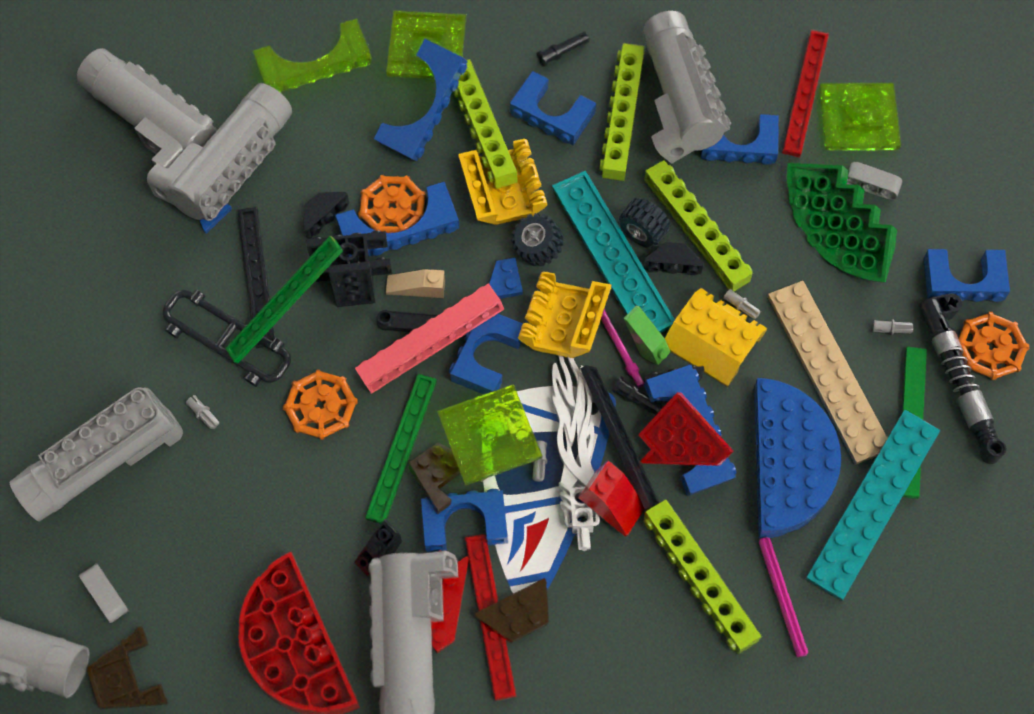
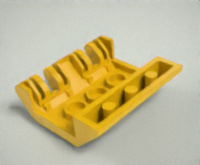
[458,139,548,225]
[518,272,611,358]
[665,288,767,387]

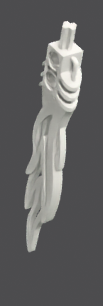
[552,356,600,551]

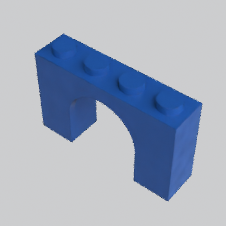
[510,71,596,146]
[701,114,779,164]
[924,249,1010,302]
[449,314,523,399]
[421,489,508,552]

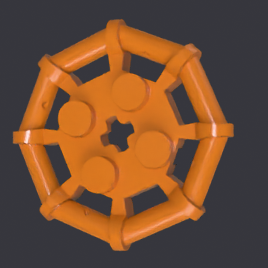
[358,175,427,233]
[958,312,1029,380]
[283,370,358,440]

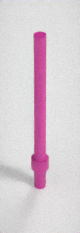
[588,288,644,388]

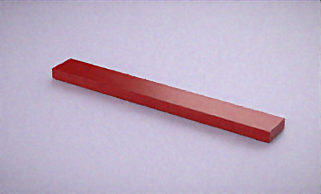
[782,30,829,158]
[465,534,516,701]

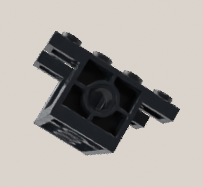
[306,230,392,308]

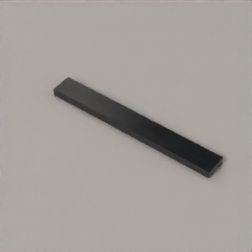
[238,207,275,348]
[580,365,659,510]

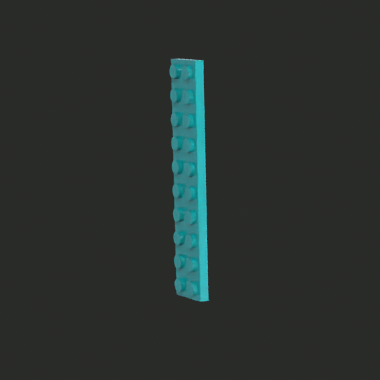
[552,171,675,333]
[806,410,940,601]

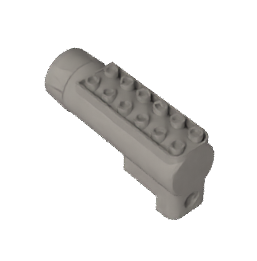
[643,11,731,163]
[77,48,217,168]
[147,83,292,221]
[10,387,183,521]
[369,551,458,714]
[0,617,89,698]

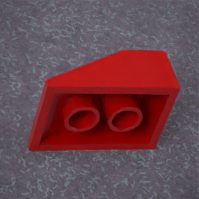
[578,461,644,537]

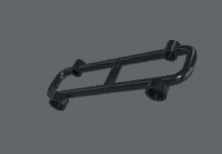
[163,290,291,387]

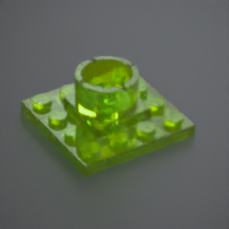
[386,11,466,81]
[820,83,901,150]
[438,384,542,486]

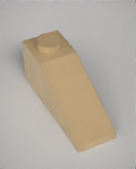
[386,269,445,298]

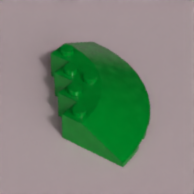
[787,163,897,283]

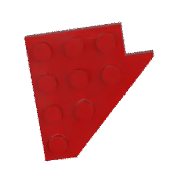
[639,392,733,466]
[431,550,469,654]

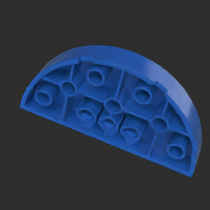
[754,378,841,538]

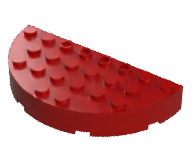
[239,552,360,714]

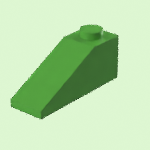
[624,305,671,365]

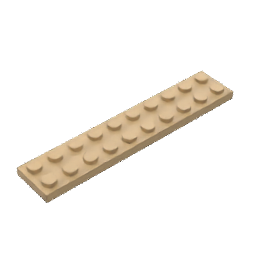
[768,281,887,465]

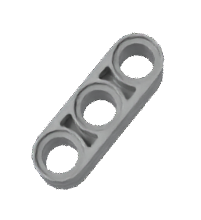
[847,162,902,200]
[79,563,129,623]

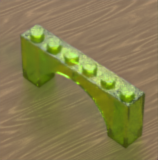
[253,19,372,92]

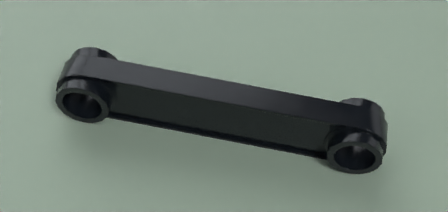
[376,310,467,337]

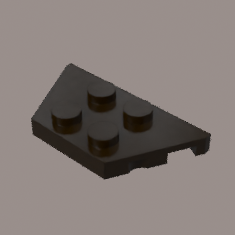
[474,578,549,644]

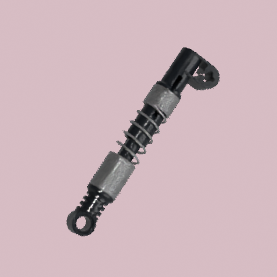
[919,294,1007,464]

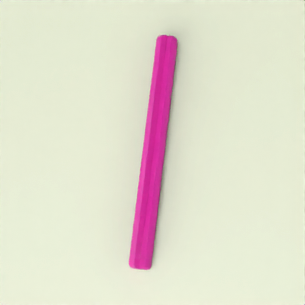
[759,537,808,657]

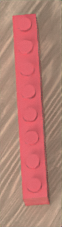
[355,283,504,394]

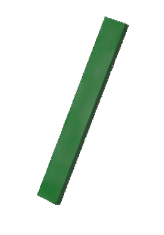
[225,236,343,363]
[902,347,927,499]
[365,374,437,524]

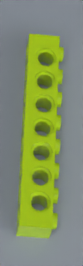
[599,43,645,181]
[453,59,518,189]
[644,160,753,291]
[644,499,762,655]

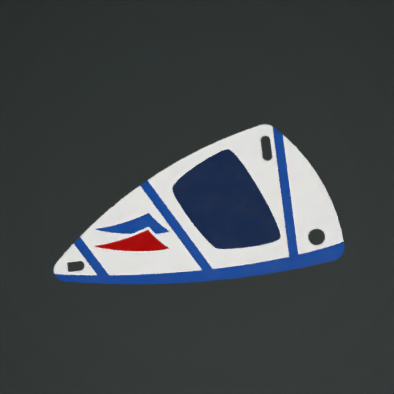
[482,386,616,594]

